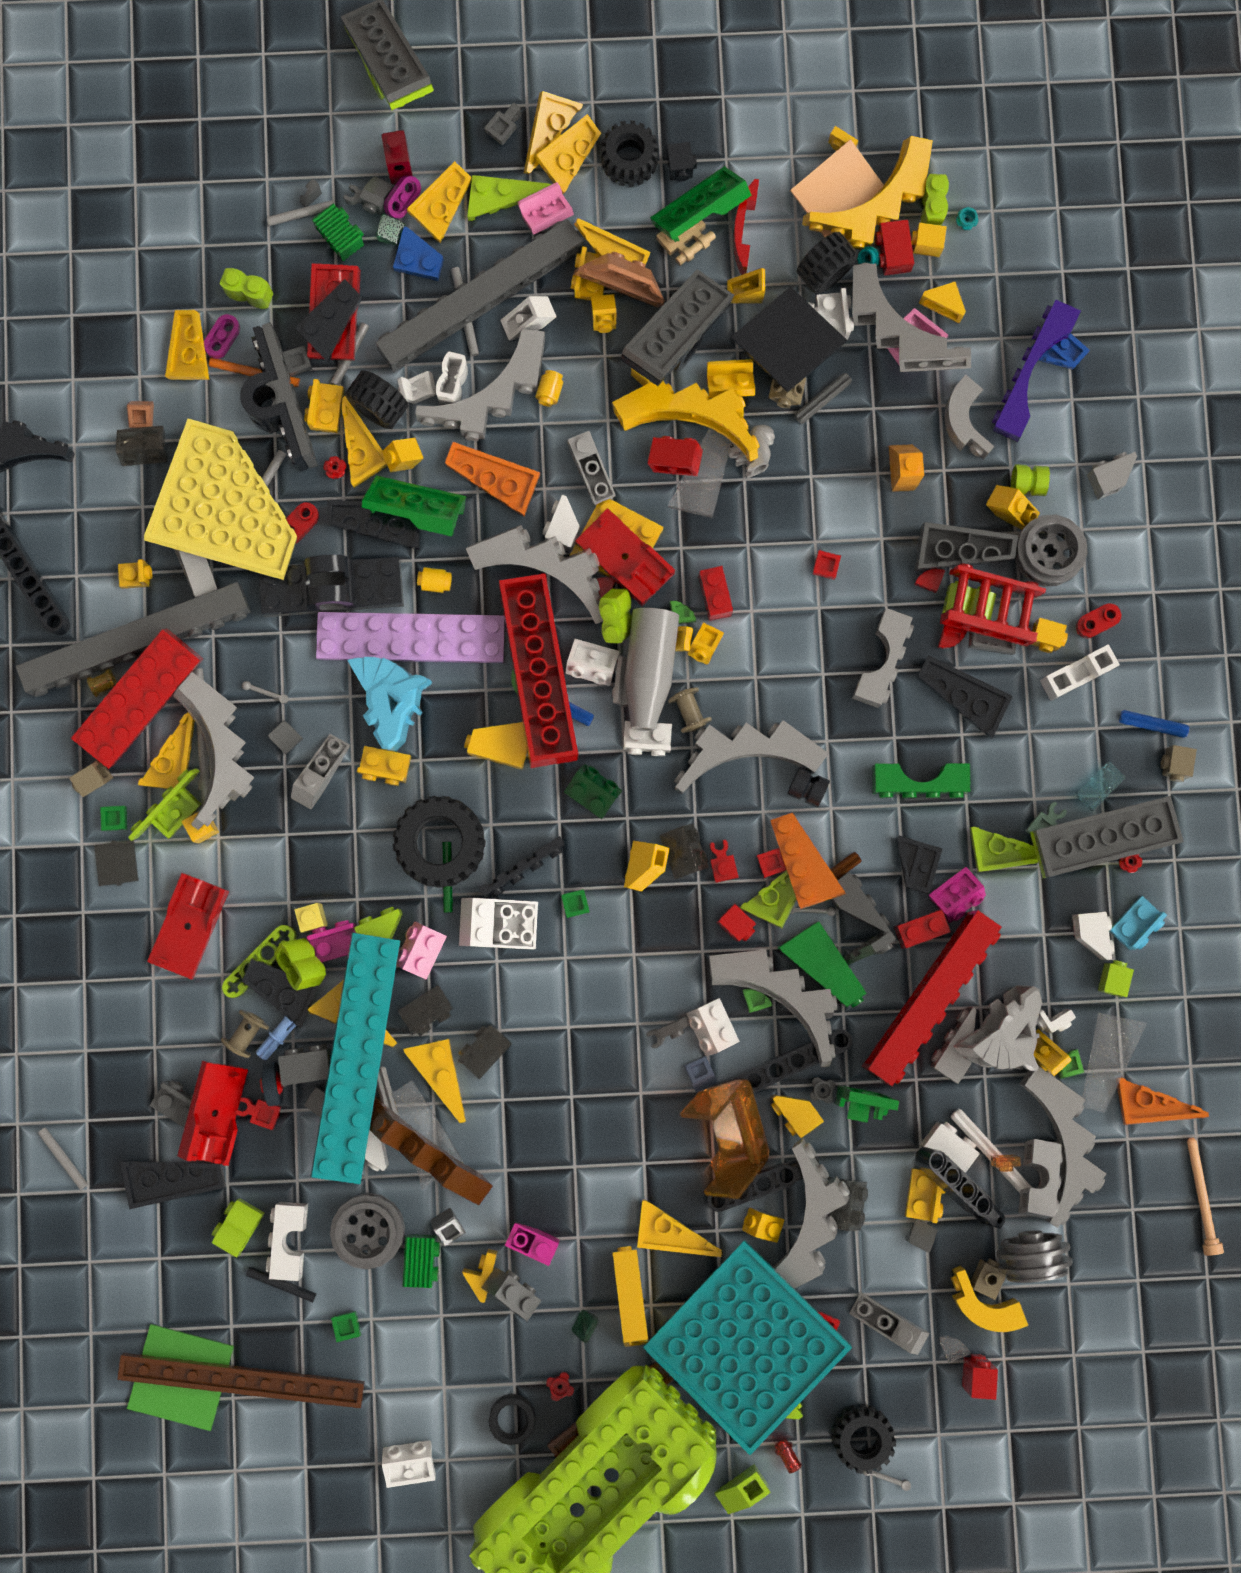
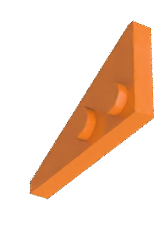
[1116,1078,1209,1125]

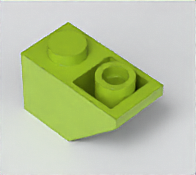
[354,907,402,939]
[714,1464,771,1514]

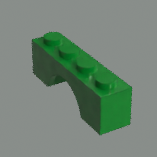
[872,763,970,798]

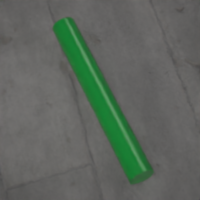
[442,842,453,913]

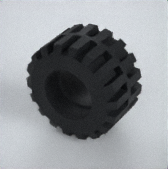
[601,120,658,187]
[796,232,859,294]
[345,370,409,429]
[831,1404,896,1474]

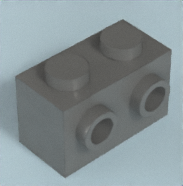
[481,1267,542,1321]

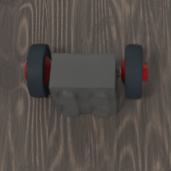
[260,1044,332,1106]

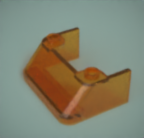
[680,1079,769,1199]

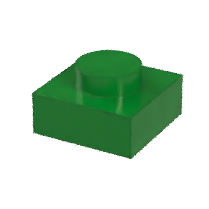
[100,806,127,831]
[561,889,590,918]
[331,1311,362,1342]

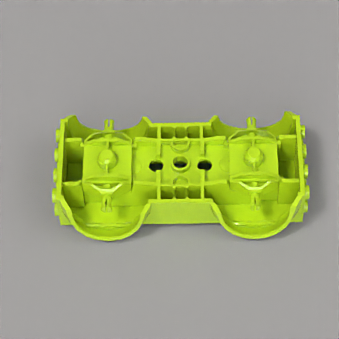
[469,1365,717,1573]

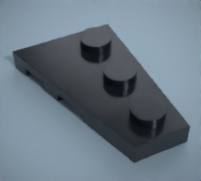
[295,279,362,363]
[242,958,319,1028]

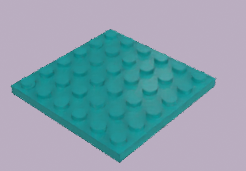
[643,1240,852,1455]

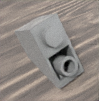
[1087,452,1137,500]

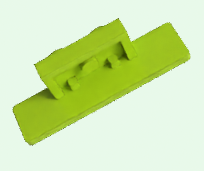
[128,768,202,841]

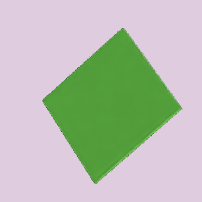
[127,1324,234,1431]

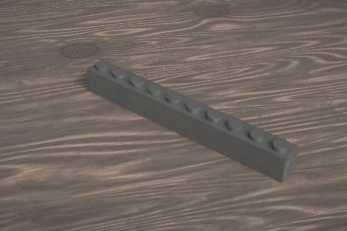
[376,219,583,373]
[16,582,251,697]

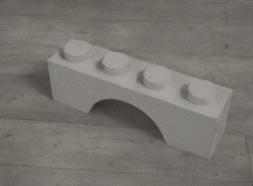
[852,608,914,708]

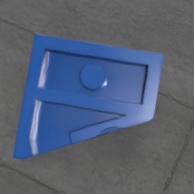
[393,226,444,281]
[1030,333,1090,370]

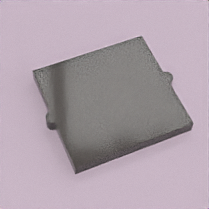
[94,840,139,886]

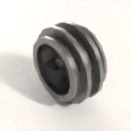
[1015,514,1088,587]
[330,1193,405,1270]
[996,1230,1073,1283]

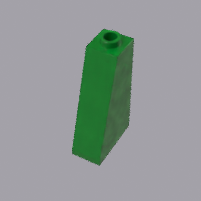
[777,921,867,1008]

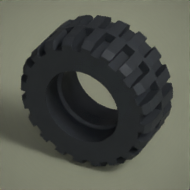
[393,796,486,888]

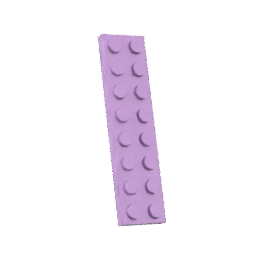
[316,612,505,663]

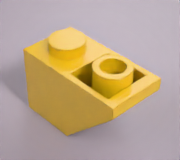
[591,294,616,333]
[986,485,1040,530]
[624,841,669,892]
[770,1094,824,1138]

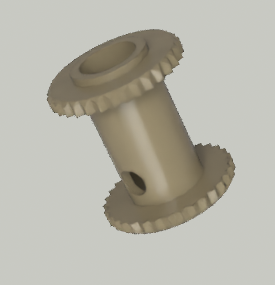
[668,687,712,733]
[221,1010,269,1058]

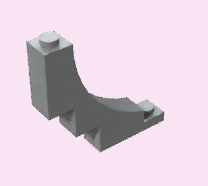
[852,263,971,372]

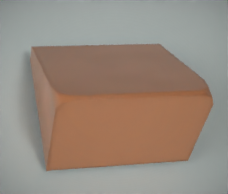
[127,401,154,428]

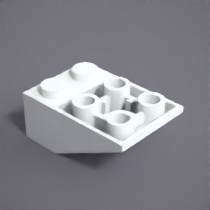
[459,898,538,949]

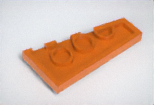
[445,442,540,517]
[770,813,846,909]

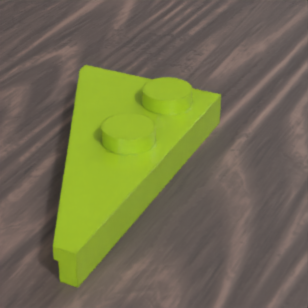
[467,175,552,221]
[970,827,1038,872]
[740,871,797,929]

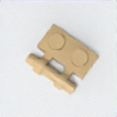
[656,220,716,266]

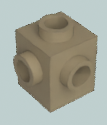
[769,378,806,408]

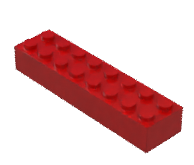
[499,573,578,768]
[862,910,1002,1086]

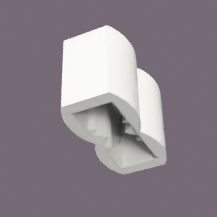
[436,352,468,405]

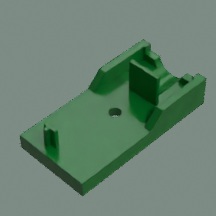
[650,166,752,242]
[362,475,466,536]
[834,1085,899,1123]

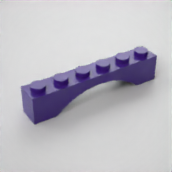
[991,299,1081,442]

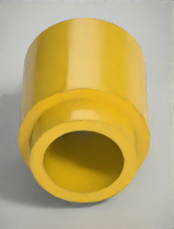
[535,370,564,407]
[417,567,452,593]

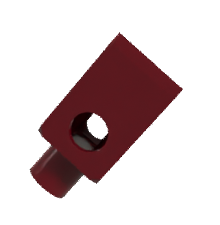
[381,130,413,185]

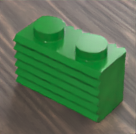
[312,203,364,261]
[402,1234,440,1288]

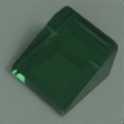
[376,214,406,246]
[572,1309,598,1344]

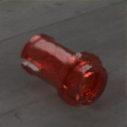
[775,1439,802,1474]

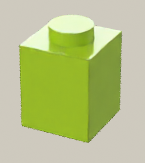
[1098,960,1134,997]

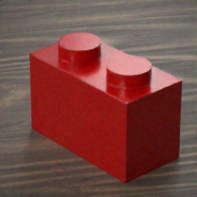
[875,220,915,276]
[648,436,703,476]
[698,566,733,621]
[716,904,756,942]
[893,910,951,949]
[962,1354,998,1400]

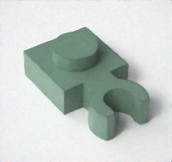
[1025,802,1067,835]

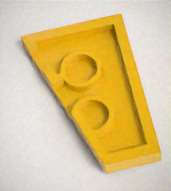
[534,114,601,194]
[407,161,471,243]
[165,310,209,380]

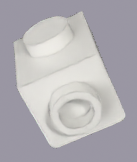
[397,371,437,404]
[1037,1009,1076,1033]

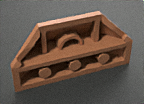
[574,252,665,308]

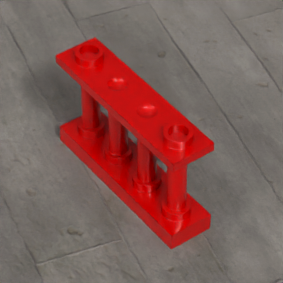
[940,563,1046,647]

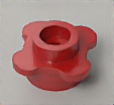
[546,1372,574,1401]

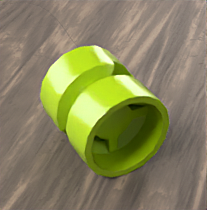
[1011,464,1050,496]

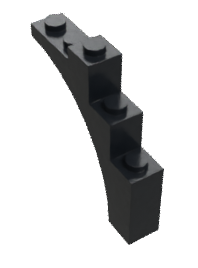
[0,420,75,473]

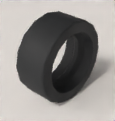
[488,1394,536,1445]

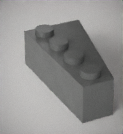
[914,522,1018,571]

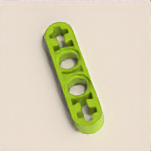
[222,925,296,998]

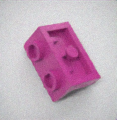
[929,867,986,923]
[307,920,356,963]

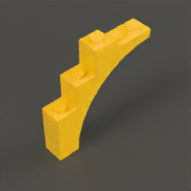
[802,136,933,249]
[612,381,760,462]

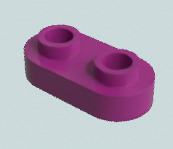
[384,176,421,218]
[204,314,240,359]

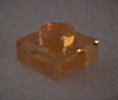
[991,1154,1021,1172]

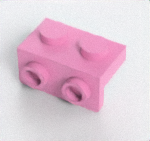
[518,182,574,235]
[396,922,447,979]

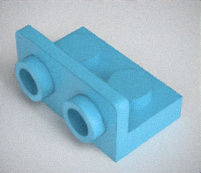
[1109,896,1167,950]

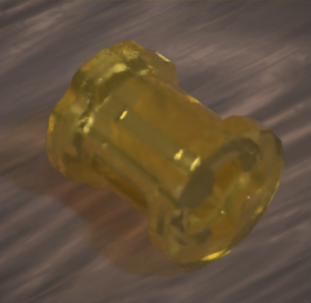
[87,669,117,697]

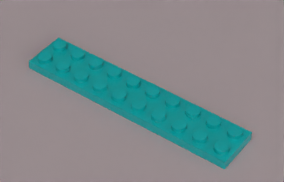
[310,933,400,1184]

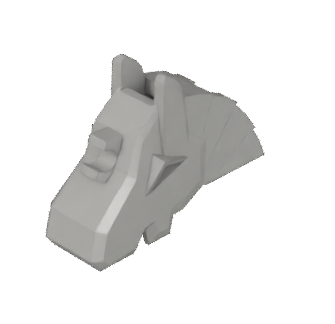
[953,985,1042,1071]

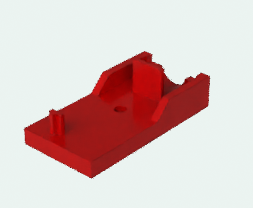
[307,263,361,361]
[575,508,675,607]
[147,873,229,979]
[177,1061,248,1166]

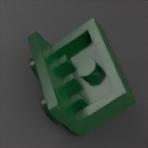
[564,764,622,819]

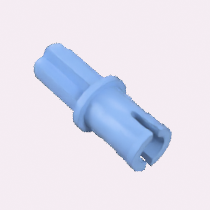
[256,1016,297,1060]

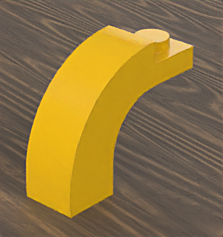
[951,1266,1028,1332]

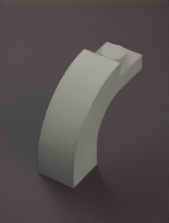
[945,375,995,459]

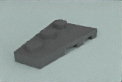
[843,931,896,965]

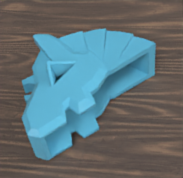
[347,657,432,751]

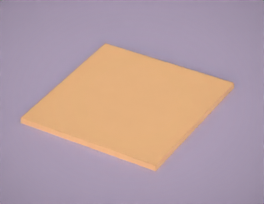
[790,140,884,237]

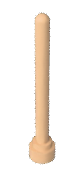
[1187,1138,1224,1256]

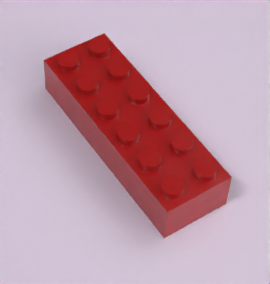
[71,628,204,769]

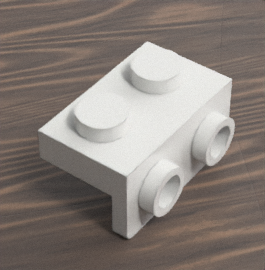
[687,998,740,1056]

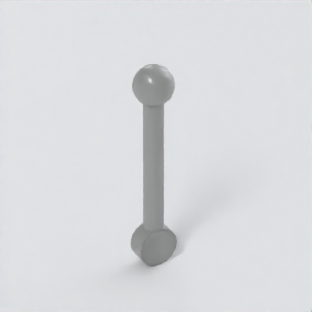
[242,681,289,704]
[790,906,836,916]
[862,1470,911,1491]

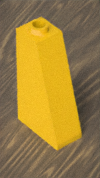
[613,1246,648,1347]

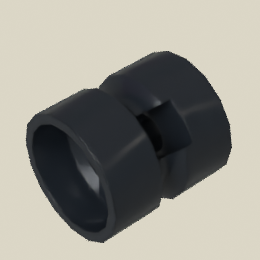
[787,767,830,808]

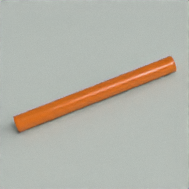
[209,358,300,387]

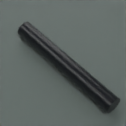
[246,1267,317,1303]

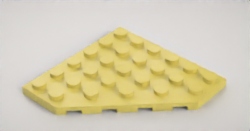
[144,419,297,580]

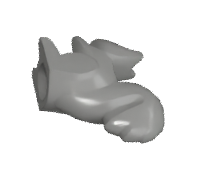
[727,425,775,478]

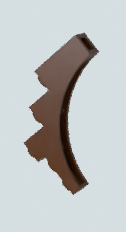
[369,1096,493,1206]

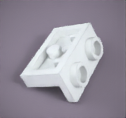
[816,288,854,340]
[565,639,620,686]
[623,721,672,756]
[382,1440,436,1488]

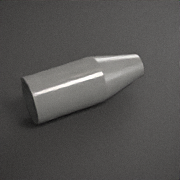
[612,608,679,731]

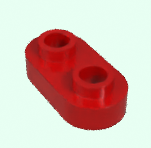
[286,502,319,543]
[1076,603,1122,639]

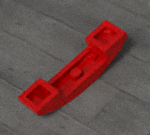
[733,179,759,275]

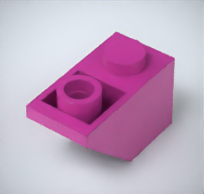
[505,1222,560,1266]

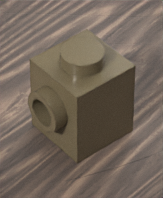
[1161,745,1197,782]
[69,760,113,798]
[970,1258,1007,1300]

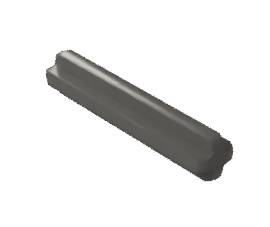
[794,373,852,424]

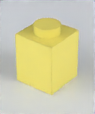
[294,903,328,933]

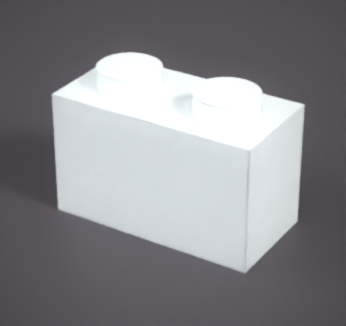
[920,1122,980,1173]

